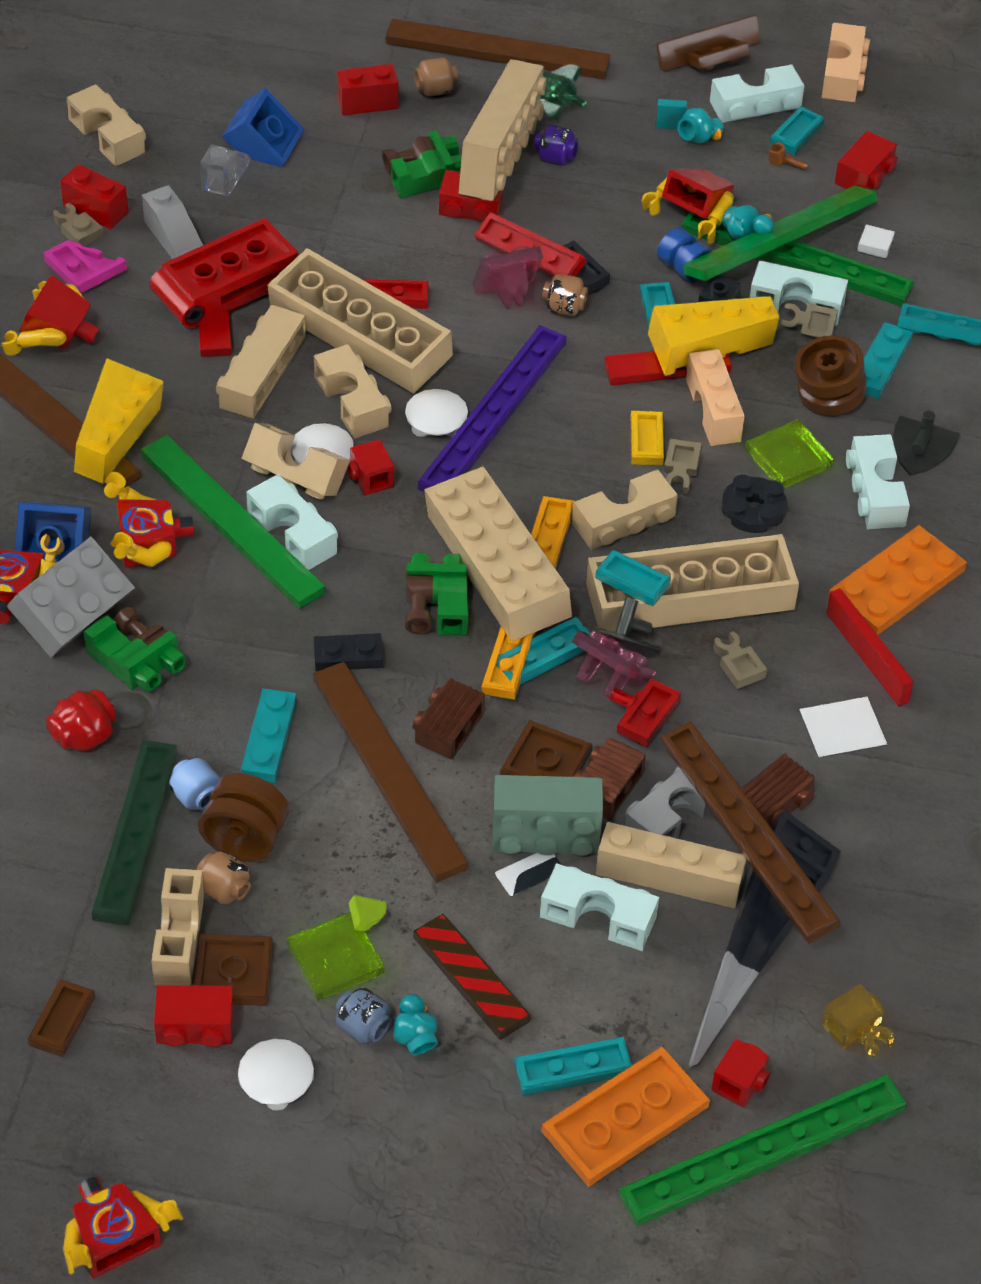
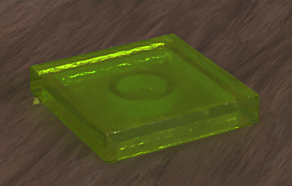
[745,419,834,488]
[286,912,384,1001]

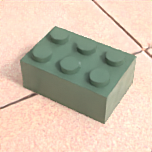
[492,775,603,856]

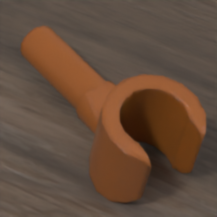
[768,142,808,171]

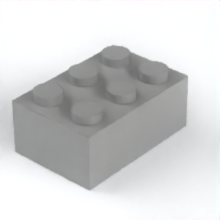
[7,536,135,658]

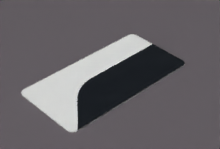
[495,852,562,896]

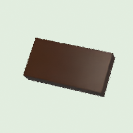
[28,979,95,1057]

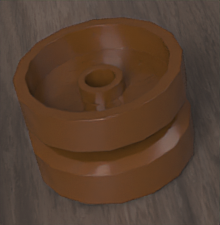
[795,335,867,416]
[198,773,289,862]

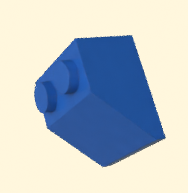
[222,88,305,167]
[15,501,92,562]

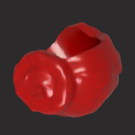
[45,689,116,752]

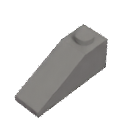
[142,185,203,259]

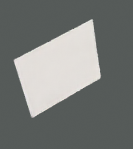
[799,697,887,757]

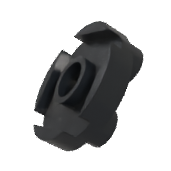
[722,474,787,533]

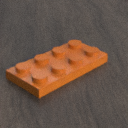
[828,525,967,635]
[541,1047,710,1187]

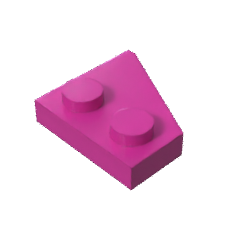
[43,240,127,293]

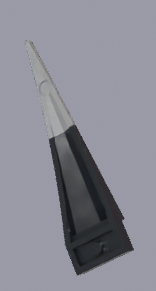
[689,810,841,1068]

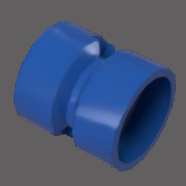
[657,227,712,283]

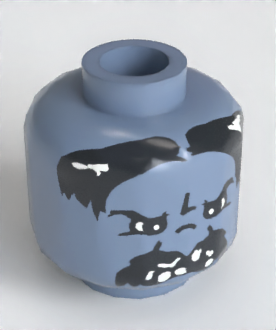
[336,987,392,1044]

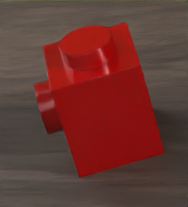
[347,439,394,496]
[711,1038,771,1108]

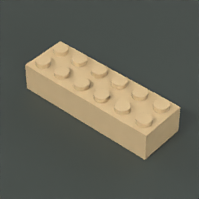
[459,59,547,201]
[268,248,453,394]
[424,466,572,641]
[586,534,799,634]

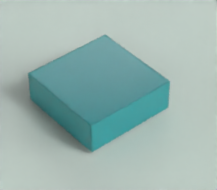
[656,99,687,129]

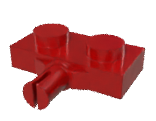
[609,678,681,747]

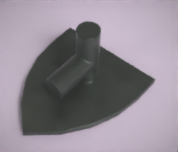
[893,410,960,476]
[583,597,662,650]

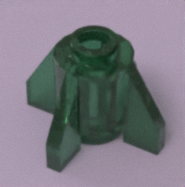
[540,64,587,121]

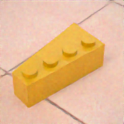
[648,296,780,376]
[74,358,164,484]

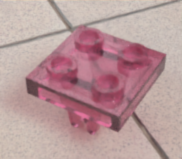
[472,246,543,309]
[572,629,655,699]

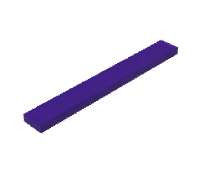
[418,325,567,492]

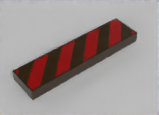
[413,913,530,1040]

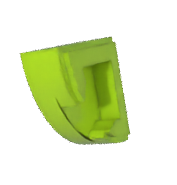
[348,895,387,931]

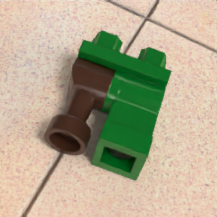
[382,130,462,199]
[405,553,468,636]
[83,606,186,693]

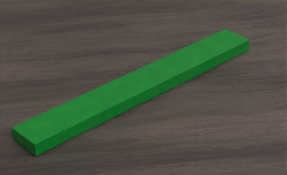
[683,185,877,281]
[681,211,914,307]
[141,435,325,609]
[619,1074,907,1226]

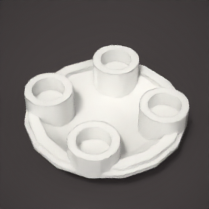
[405,389,468,437]
[291,423,354,465]
[238,1039,314,1111]

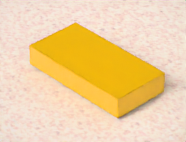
[630,411,664,465]

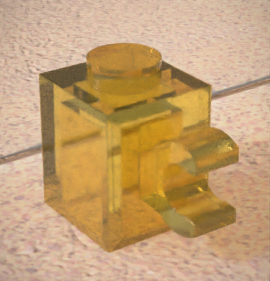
[821,984,894,1057]

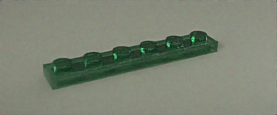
[92,740,178,926]

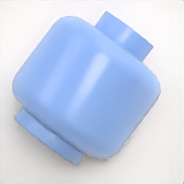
[169,758,220,811]

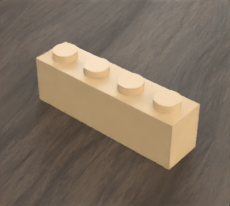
[216,305,306,419]
[596,822,747,909]

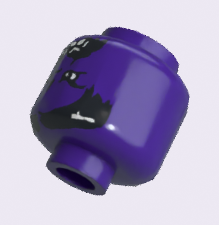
[534,125,579,166]

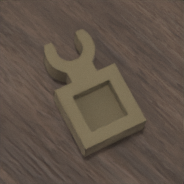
[53,203,104,246]
[781,303,838,337]
[665,439,702,495]
[713,631,767,689]

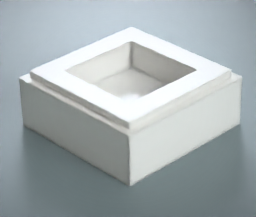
[858,225,895,258]

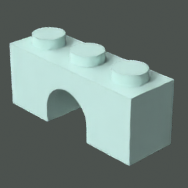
[710,64,804,123]
[750,261,848,326]
[846,434,910,529]
[246,474,338,570]
[540,863,659,951]

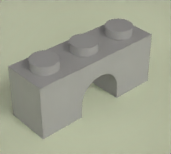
[625,766,711,839]

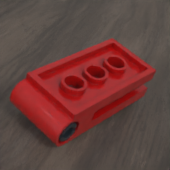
[149,218,298,328]

